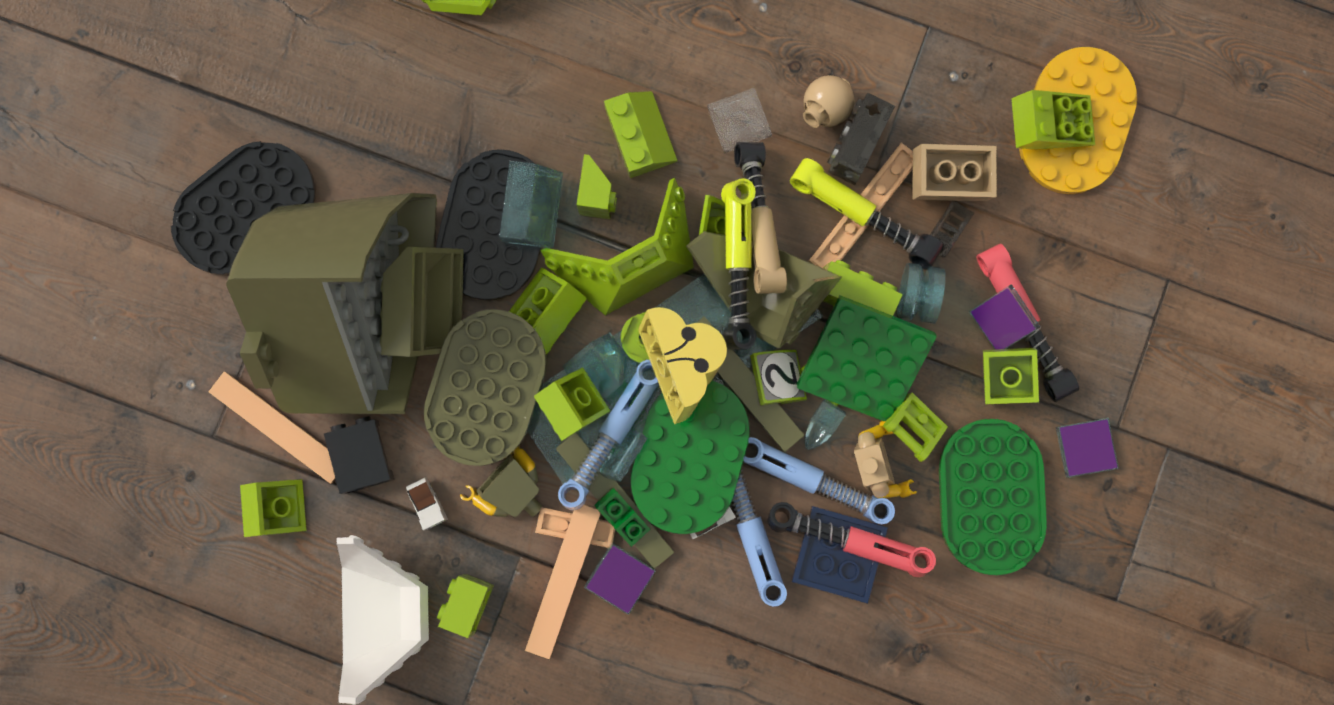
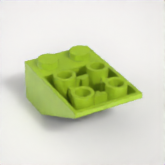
[1011,90,1095,150]

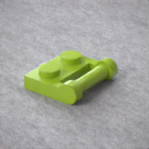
[883,392,948,462]

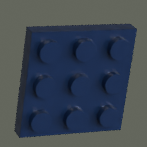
[791,506,888,604]

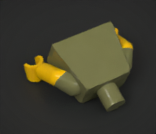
[460,445,542,517]

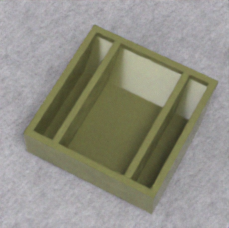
[380,247,464,357]

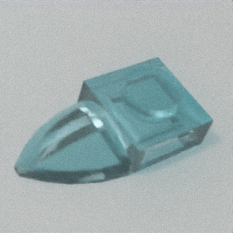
[805,399,846,450]

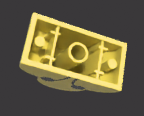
[638,307,727,424]

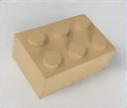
[913,144,997,201]

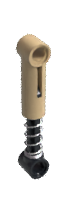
[734,142,787,294]

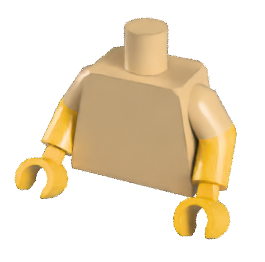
[854,421,917,498]

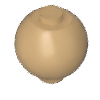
[803,75,855,128]

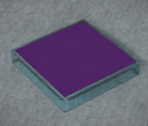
[969,284,1040,349]
[1056,418,1119,478]
[584,543,656,615]

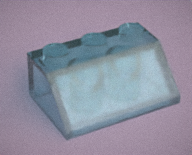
[500,161,563,248]

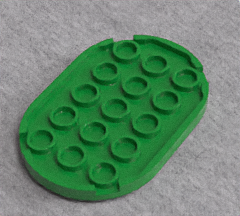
[631,381,750,534]
[939,419,1047,575]

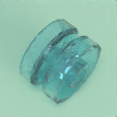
[897,263,945,324]

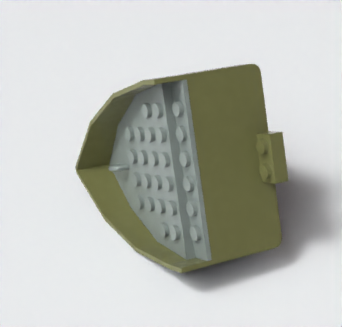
[226,193,437,414]

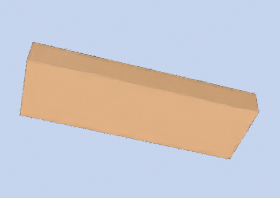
[535,507,615,548]

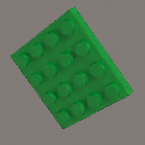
[797,295,937,422]

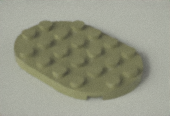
[424,309,547,466]

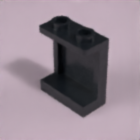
[324,416,395,494]

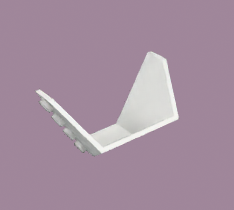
[337,535,429,705]

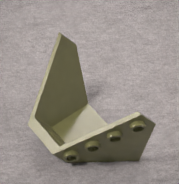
[686,231,842,348]

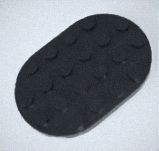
[171,141,315,275]
[436,149,551,300]

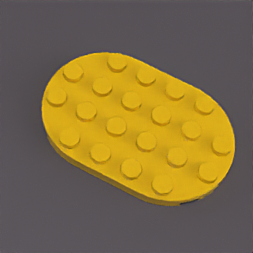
[1019,47,1137,194]

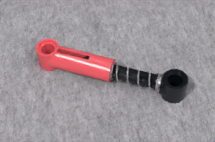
[976,243,1079,402]
[767,502,936,578]

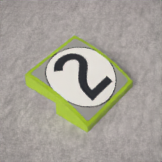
[750,350,807,406]

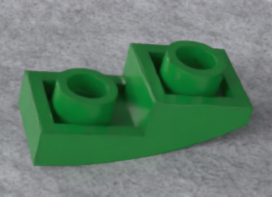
[594,488,651,547]

